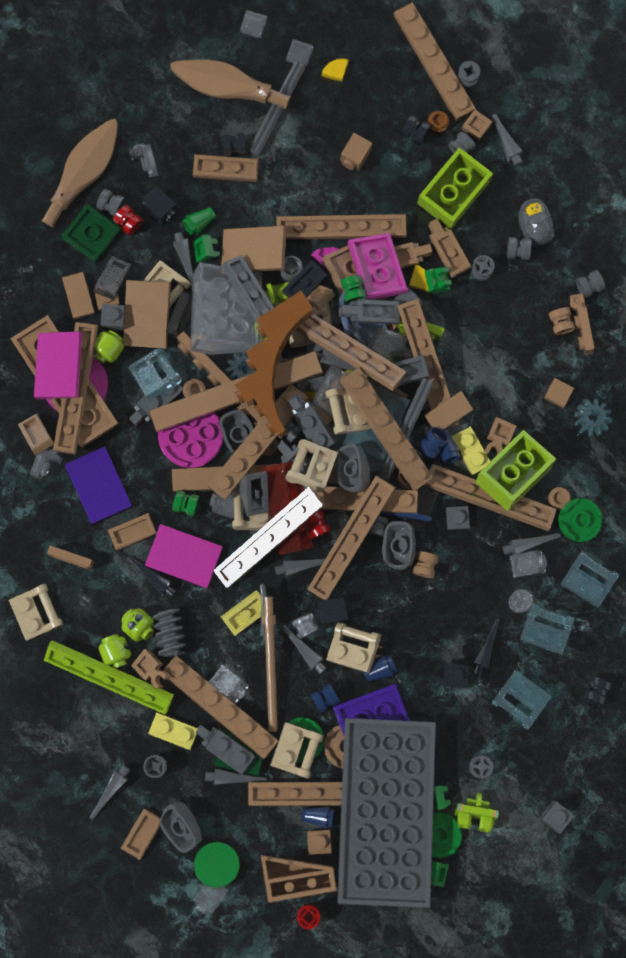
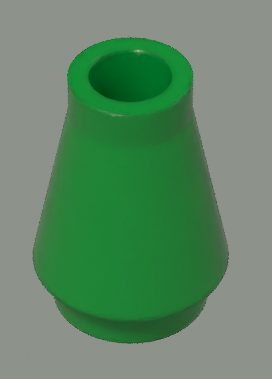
[183,207,216,235]

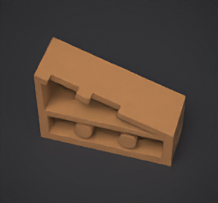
[261,855,336,902]

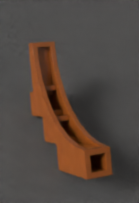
[235,291,315,439]

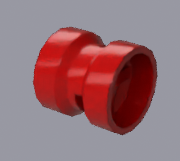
[113,205,143,235]
[304,510,331,540]
[297,904,320,929]

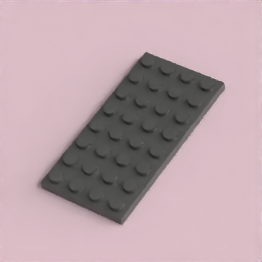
[338,718,436,908]

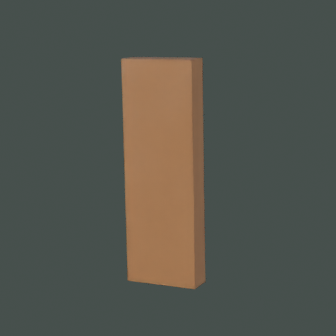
[193,155,259,182]

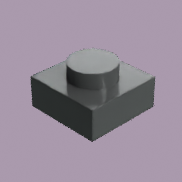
[445,506,470,530]

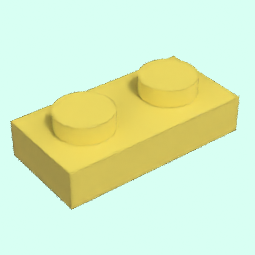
[452,426,490,476]
[221,590,261,636]
[148,713,197,750]

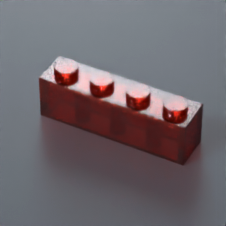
[260,461,313,555]

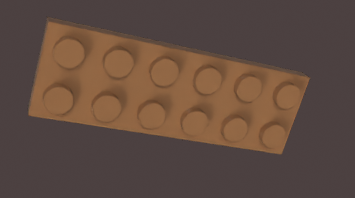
[11,315,119,448]

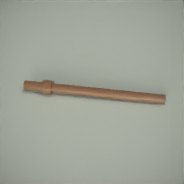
[262,597,278,732]

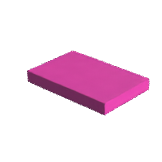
[347,233,408,300]
[34,332,82,399]
[145,524,223,589]

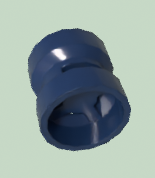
[419,427,449,458]
[310,683,340,714]

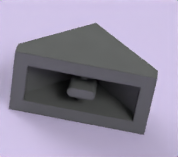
[238,471,269,517]

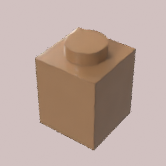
[340,133,372,171]

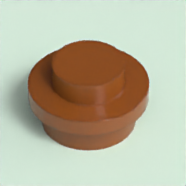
[428,111,449,133]

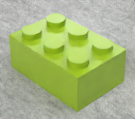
[417,148,493,229]
[475,430,556,511]

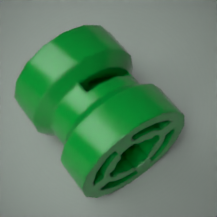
[340,275,366,303]
[172,490,199,517]

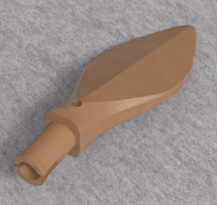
[170,60,291,109]
[41,119,118,228]

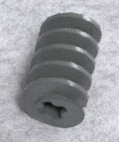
[152,609,187,657]

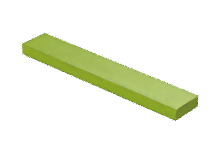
[44,640,174,715]

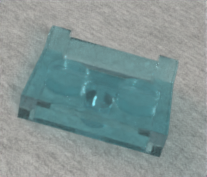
[128,348,182,400]
[561,551,619,608]
[519,602,574,655]
[492,670,552,729]

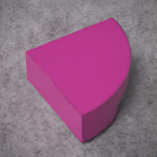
[311,247,339,267]

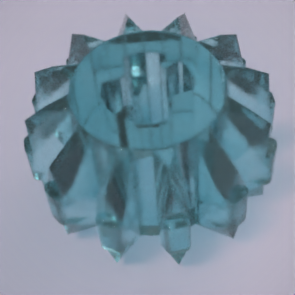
[226,350,257,381]
[574,399,612,436]

